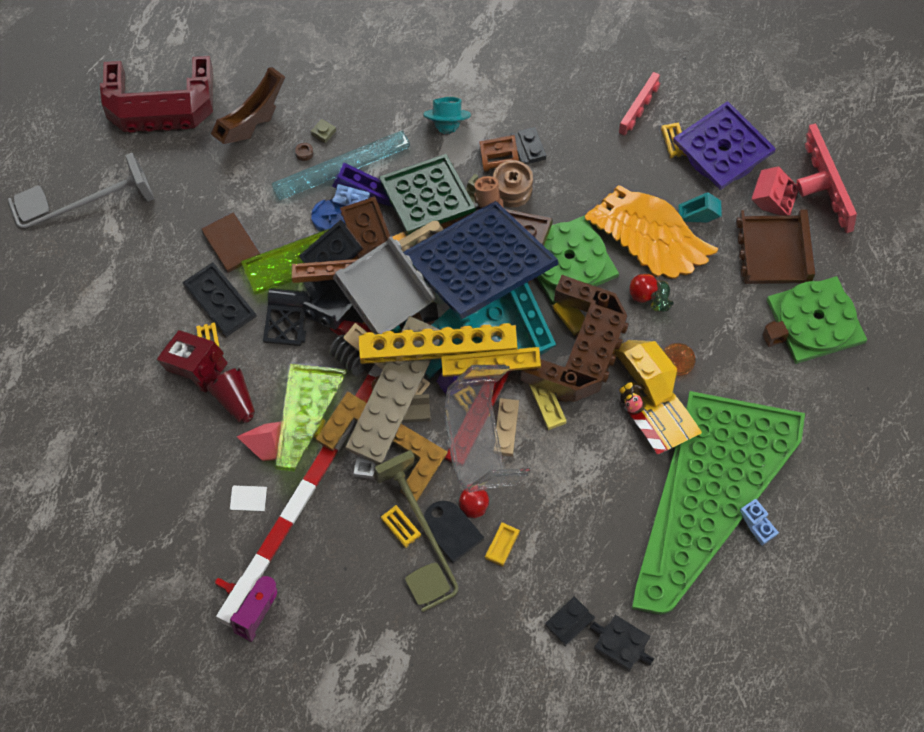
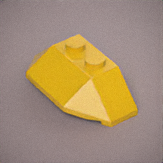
[615,340,677,407]

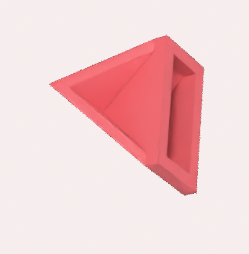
[237,422,284,461]

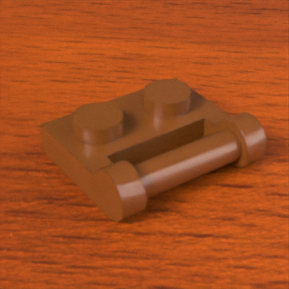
[479,135,519,172]

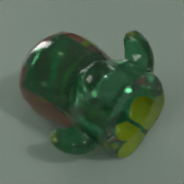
[651,280,674,312]

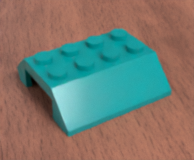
[458,283,556,375]

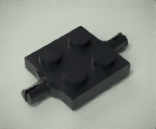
[590,615,655,672]

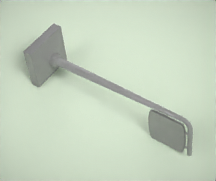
[8,153,154,228]

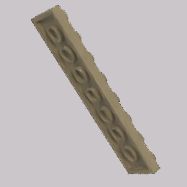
[345,316,441,465]

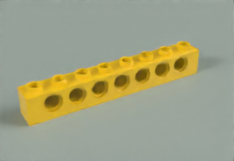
[359,323,517,364]

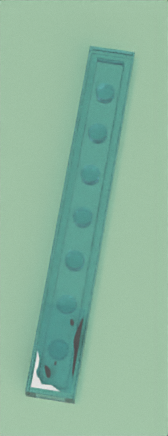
[271,130,410,200]

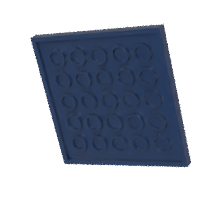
[403,201,559,320]

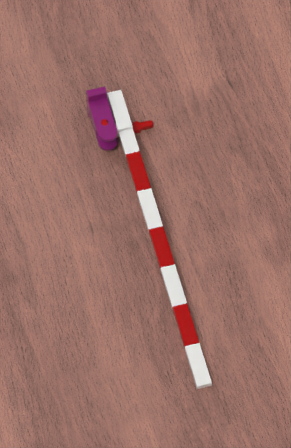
[215,343,396,642]

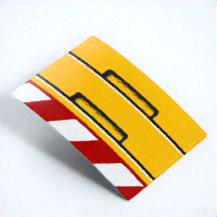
[624,393,702,454]

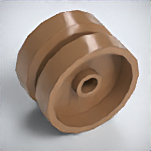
[493,160,533,208]

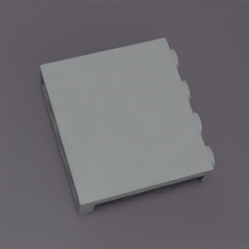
[333,236,436,335]

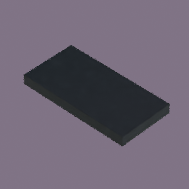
[182,262,257,337]

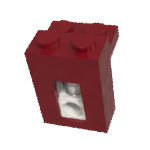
[156,330,228,392]

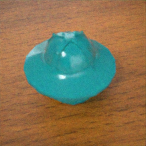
[423,96,471,134]

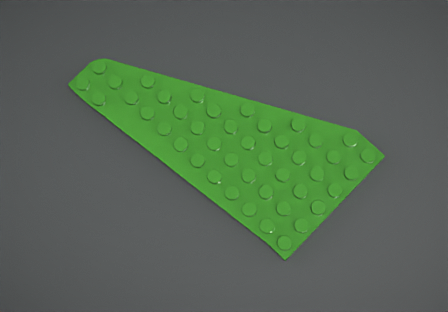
[632,391,805,615]

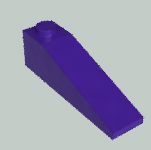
[332,162,393,207]

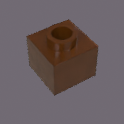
[762,321,789,347]

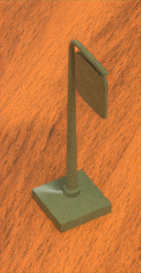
[375,450,458,612]

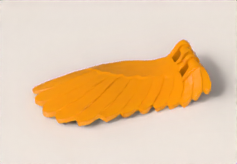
[585,185,719,279]

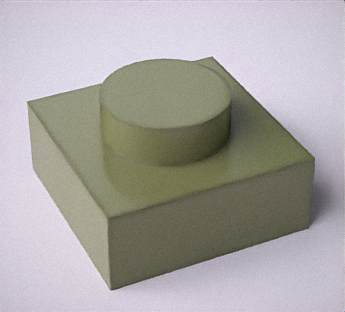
[311,119,336,143]

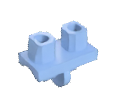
[333,184,370,206]

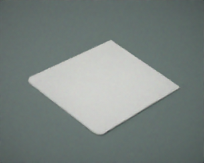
[230,486,267,511]

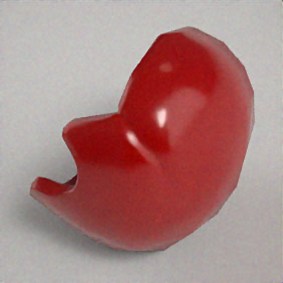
[629,274,658,303]
[459,486,489,518]

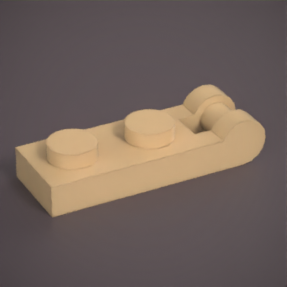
[398,221,444,252]

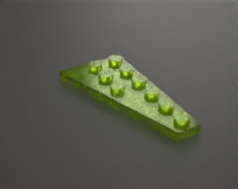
[275,364,348,471]

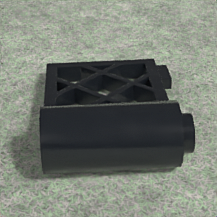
[263,288,311,346]

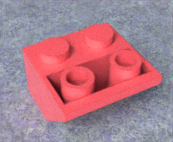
[752,166,798,216]

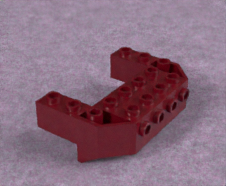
[100,56,213,133]

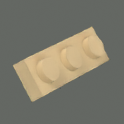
[493,398,519,457]

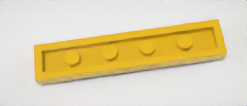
[441,347,541,377]

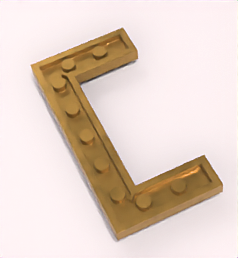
[316,391,447,502]

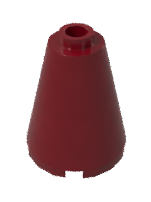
[207,368,255,424]

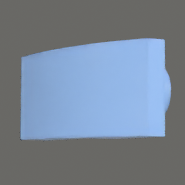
[740,499,779,546]

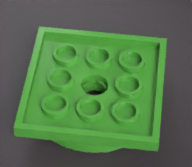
[537,215,619,305]
[767,276,867,364]

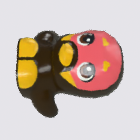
[619,382,646,414]

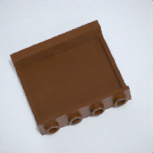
[736,209,815,284]

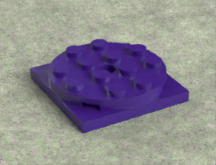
[673,101,776,190]

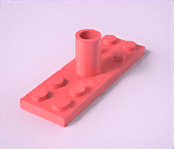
[796,123,857,233]

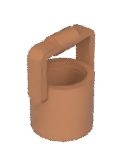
[474,176,504,208]

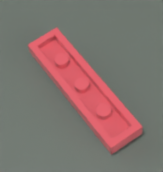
[619,72,661,136]

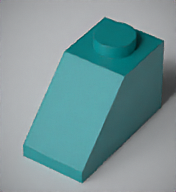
[679,192,722,223]

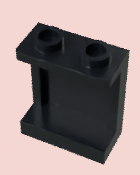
[302,280,355,330]

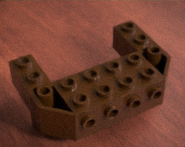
[521,275,629,402]

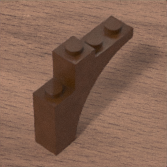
[211,67,285,144]

